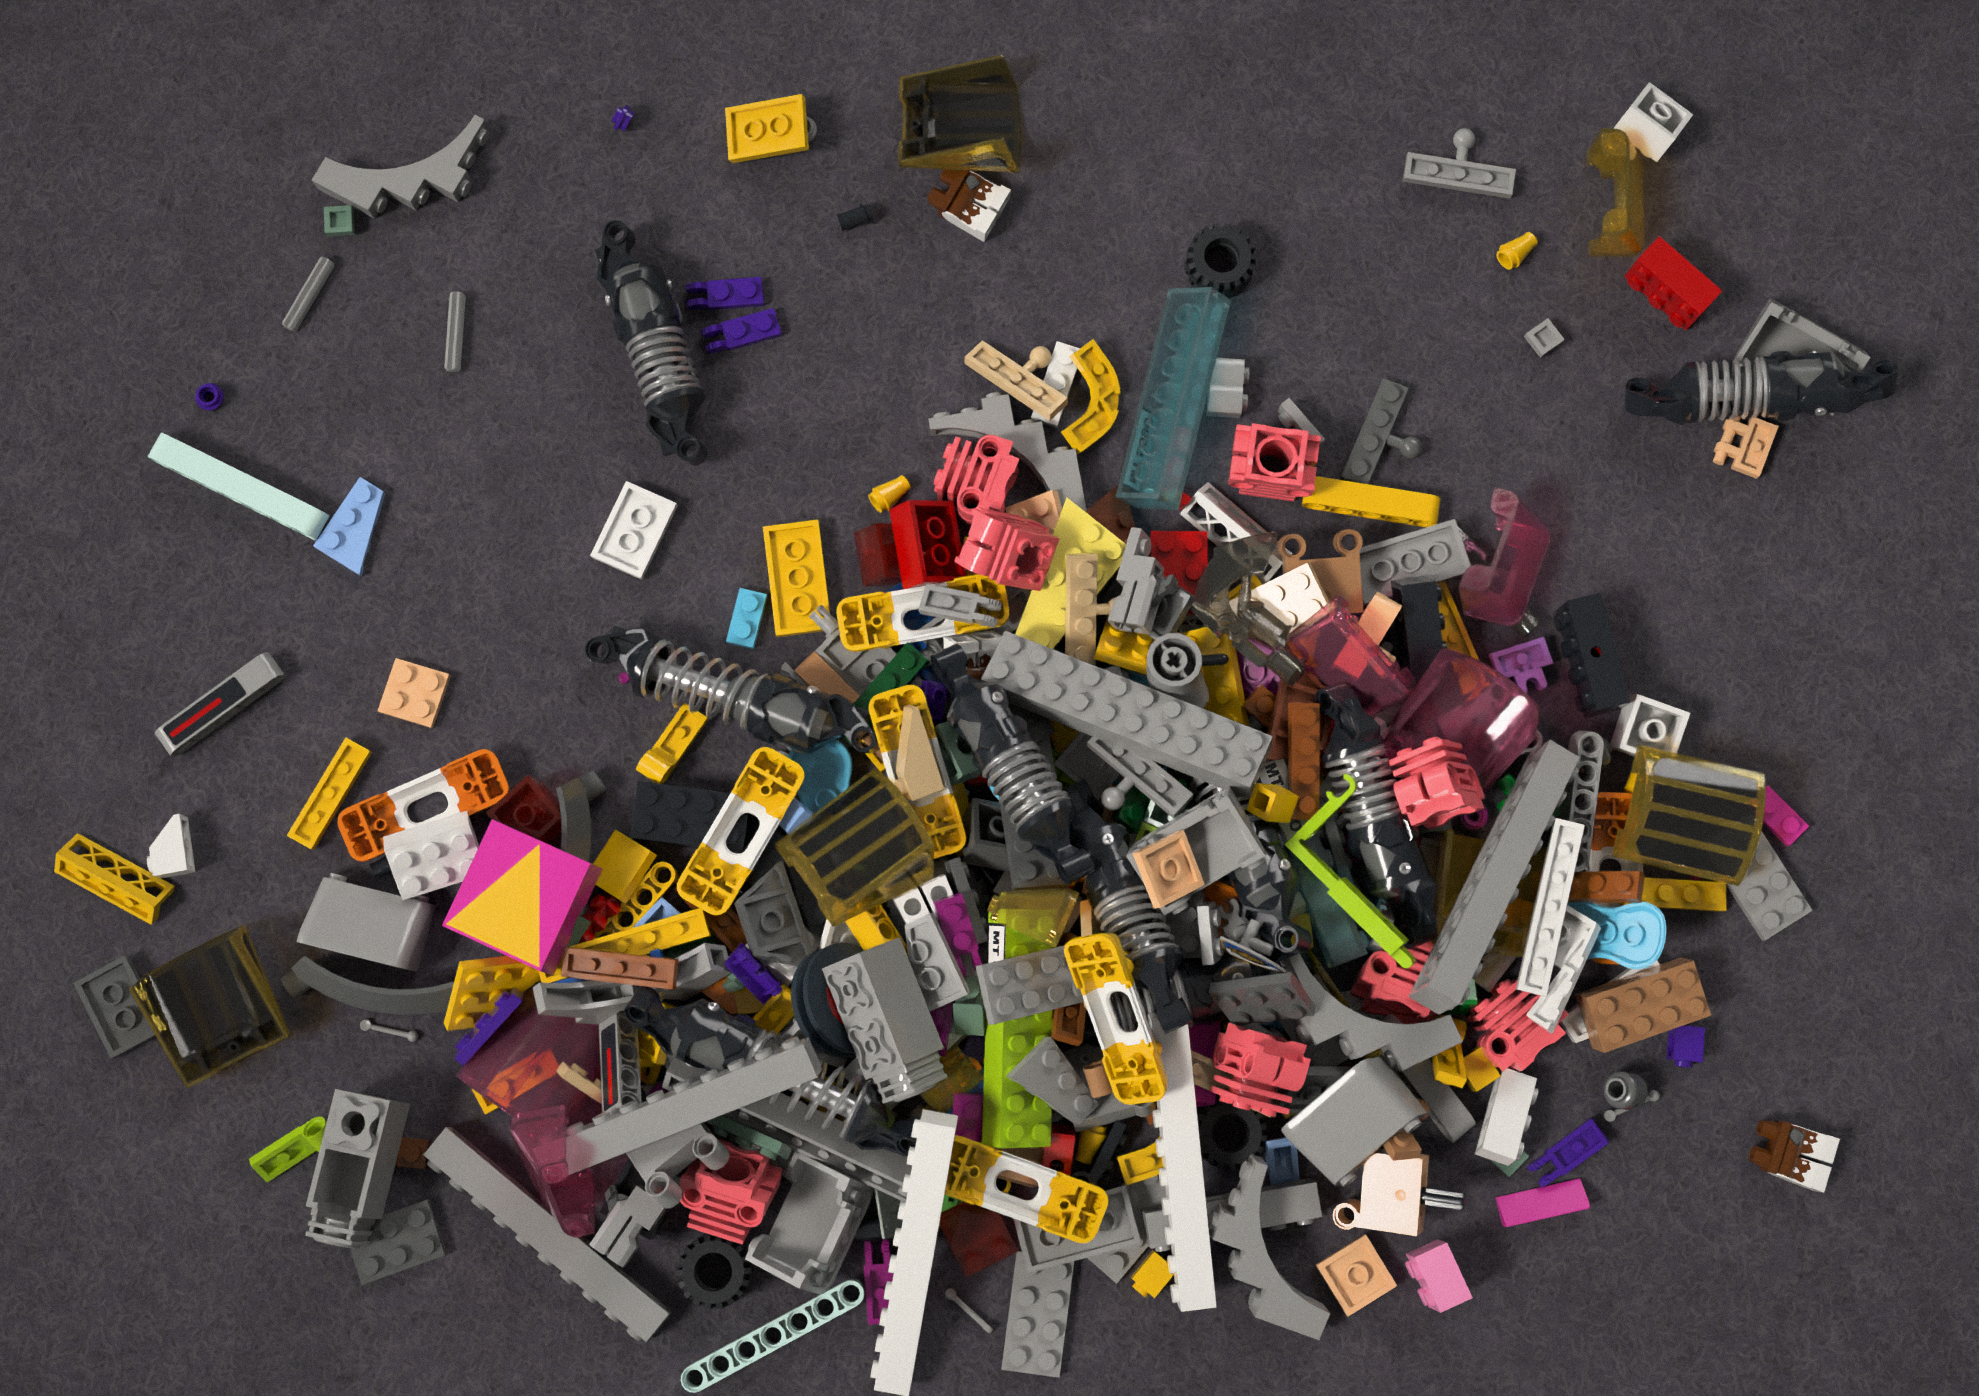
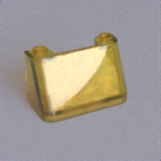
[1586,128,1645,257]
[987,888,1080,948]

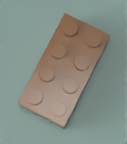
[1575,958,1711,1053]

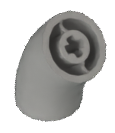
[1146,633,1209,708]

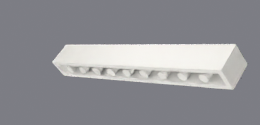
[1148,1012,1216,1312]
[870,1109,958,1396]

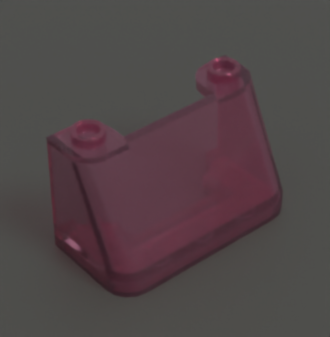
[1459,487,1550,626]
[1286,593,1415,717]
[510,1105,595,1238]

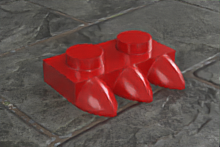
[578,891,621,944]

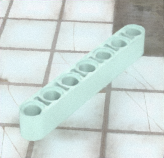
[147,433,330,541]
[681,1278,865,1393]

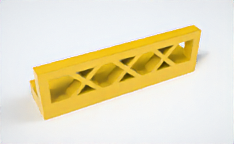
[54,833,175,925]

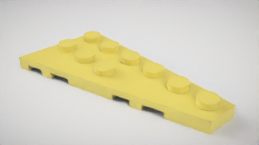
[1015,498,1126,650]

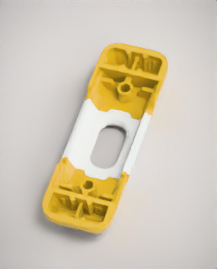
[837,574,1010,652]
[868,685,966,861]
[677,747,805,916]
[1064,933,1168,1105]
[945,1135,1108,1244]

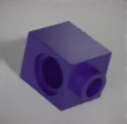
[1666,1025,1705,1068]

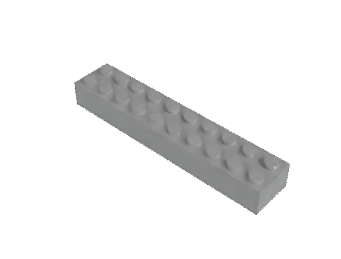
[981,631,1273,799]
[1408,740,1580,1015]

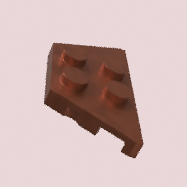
[1085,484,1136,577]
[1266,654,1332,762]

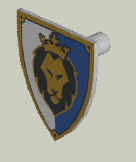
[1220,919,1286,973]

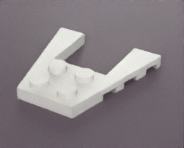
[1475,905,1601,1034]

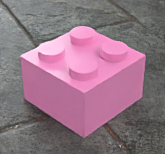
[1405,1239,1472,1313]

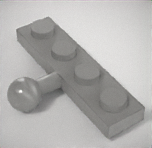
[1402,128,1516,199]
[1087,737,1194,818]

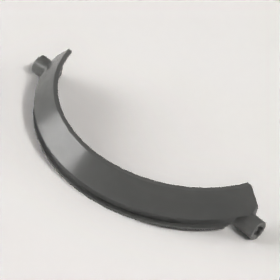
[281,769,608,1015]

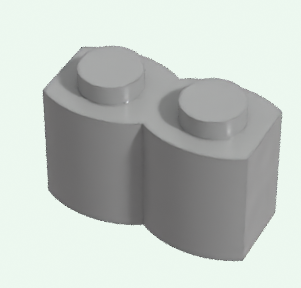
[1207,357,1249,418]

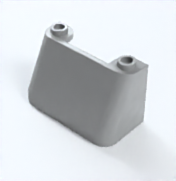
[1734,298,1871,416]
[1126,786,1266,915]
[296,873,436,972]
[1281,1056,1427,1187]
[745,1151,873,1294]

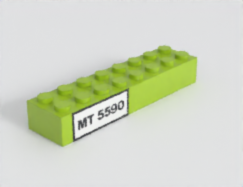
[982,908,1057,1148]

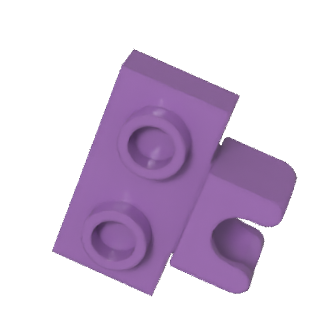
[1489,637,1553,697]

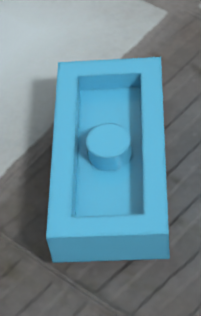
[726,588,768,649]

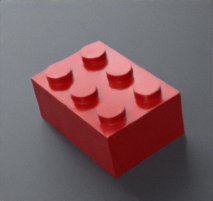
[1624,236,1722,331]
[889,500,967,589]
[1149,531,1208,620]

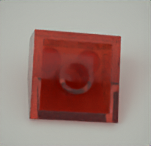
[854,523,902,587]
[939,1202,1018,1278]

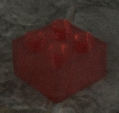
[486,775,562,844]

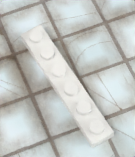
[1516,818,1585,997]

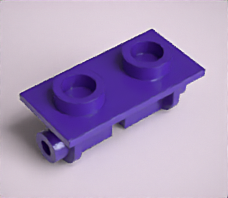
[919,680,947,728]
[723,943,782,1005]

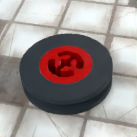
[791,943,864,1058]

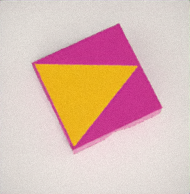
[442,819,603,975]

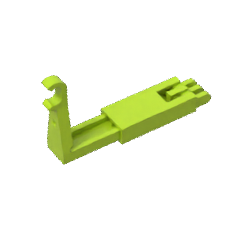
[1285,774,1416,968]

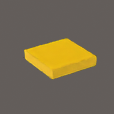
[593,829,657,904]

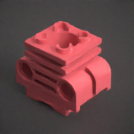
[1228,423,1321,502]
[934,435,1019,527]
[954,507,1060,591]
[1388,737,1485,829]
[1350,942,1437,1024]
[1465,979,1569,1071]
[1210,1023,1311,1117]
[679,1138,783,1245]

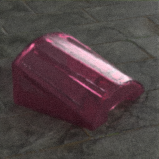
[1378,648,1540,793]
[456,983,601,1136]

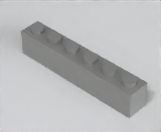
[1141,1178,1322,1252]

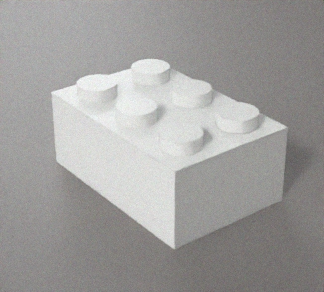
[383,811,479,900]

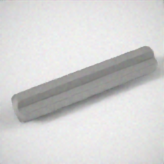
[282,257,334,332]
[444,292,466,372]

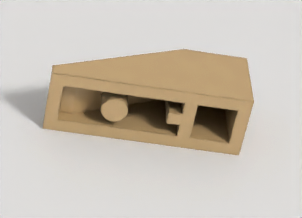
[895,704,944,801]

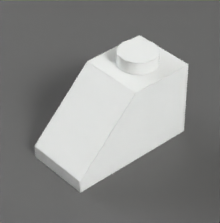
[147,814,195,878]

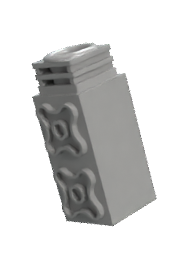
[822,937,947,1104]
[305,1089,410,1249]

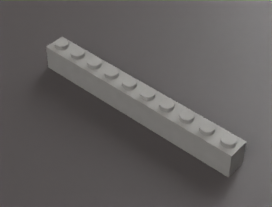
[532,1036,823,1184]
[662,1058,912,1202]
[423,1127,672,1342]

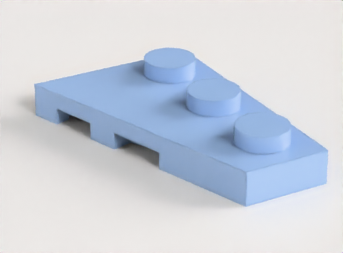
[313,477,385,577]

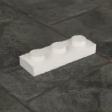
[1031,341,1080,428]

